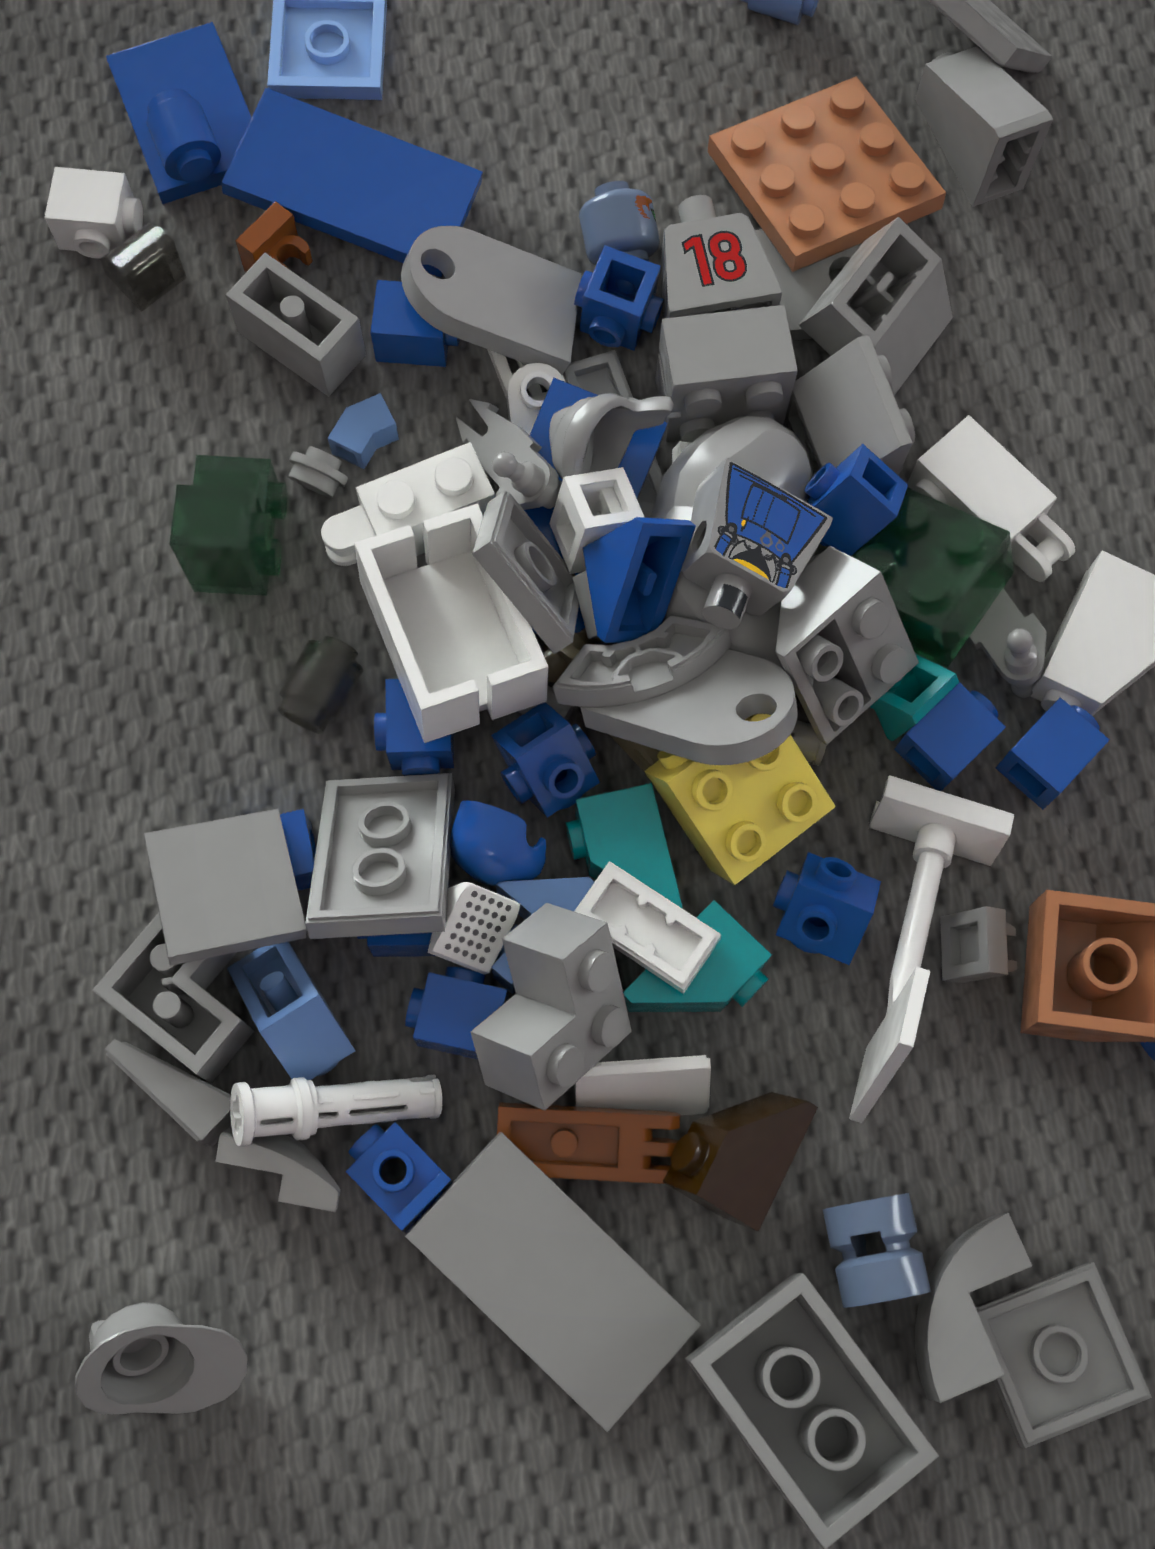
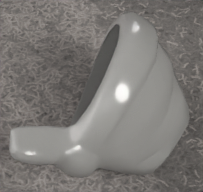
[549,393,674,480]

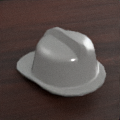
[75,1302,247,1414]

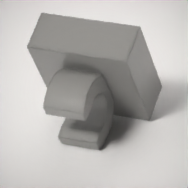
[940,906,1018,983]

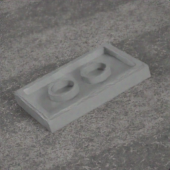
[305,773,455,939]

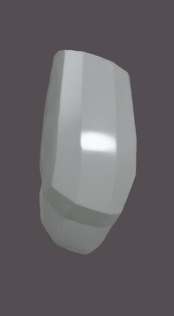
[649,416,813,670]

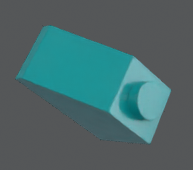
[566,783,683,908]
[623,900,772,1012]

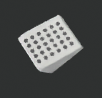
[428,882,520,974]

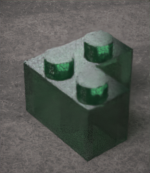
[169,455,287,596]

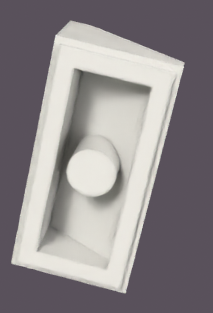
[575,1055,711,1115]

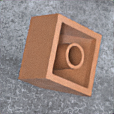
[1020,890,1155,1042]

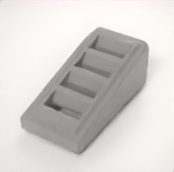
[105,1039,231,1147]

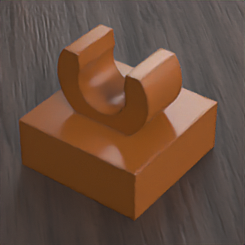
[235,201,313,272]

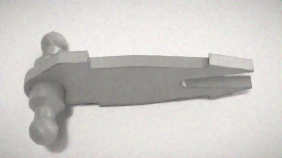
[456,399,562,510]
[920,528,1047,698]

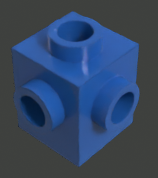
[574,245,664,351]
[491,702,600,818]
[772,852,881,965]

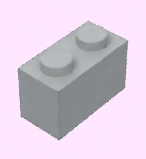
[226,253,366,397]

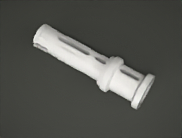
[230,1075,442,1146]

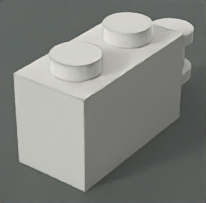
[907,415,1075,582]
[321,442,495,566]

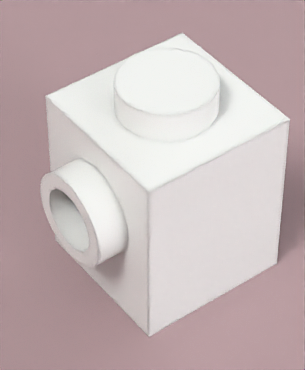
[44,167,143,258]

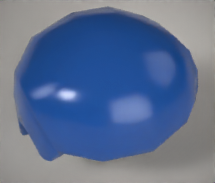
[450,800,546,886]

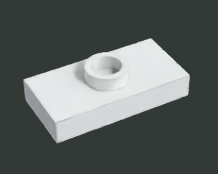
[574,861,721,994]

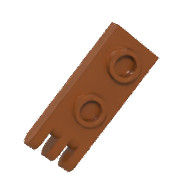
[497,1102,681,1184]

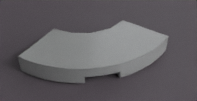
[553,615,732,707]

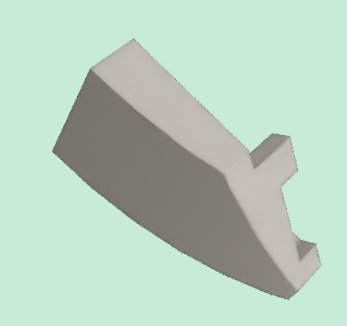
[215,1126,341,1212]

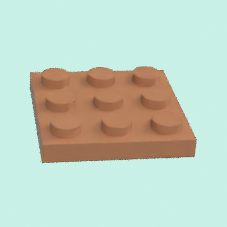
[708,76,946,272]

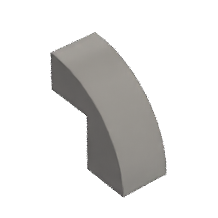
[915,1213,1032,1403]

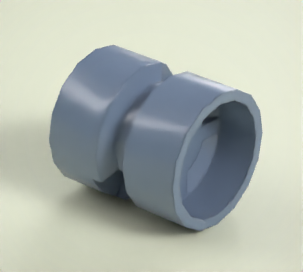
[822,1193,931,1308]

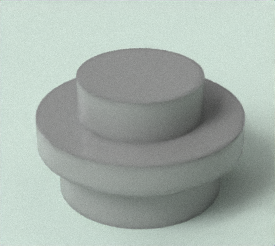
[288,446,348,498]

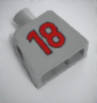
[661,195,783,319]

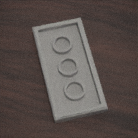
[405,1132,701,1432]

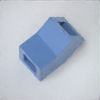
[328,393,399,469]

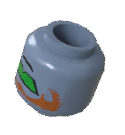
[579,181,660,265]

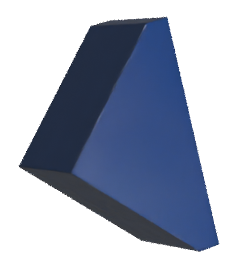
[582,517,696,643]

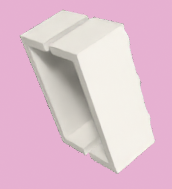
[354,503,549,743]

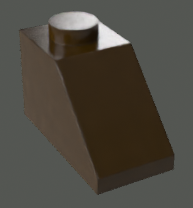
[663,1092,818,1232]

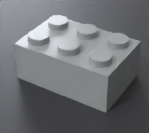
[684,1273,939,1549]

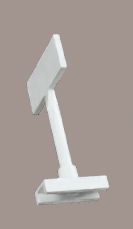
[849,775,1014,1123]

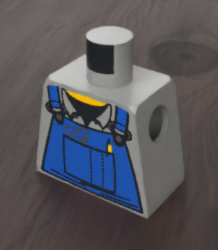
[681,457,833,629]

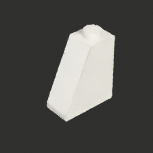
[1031,550,1155,716]

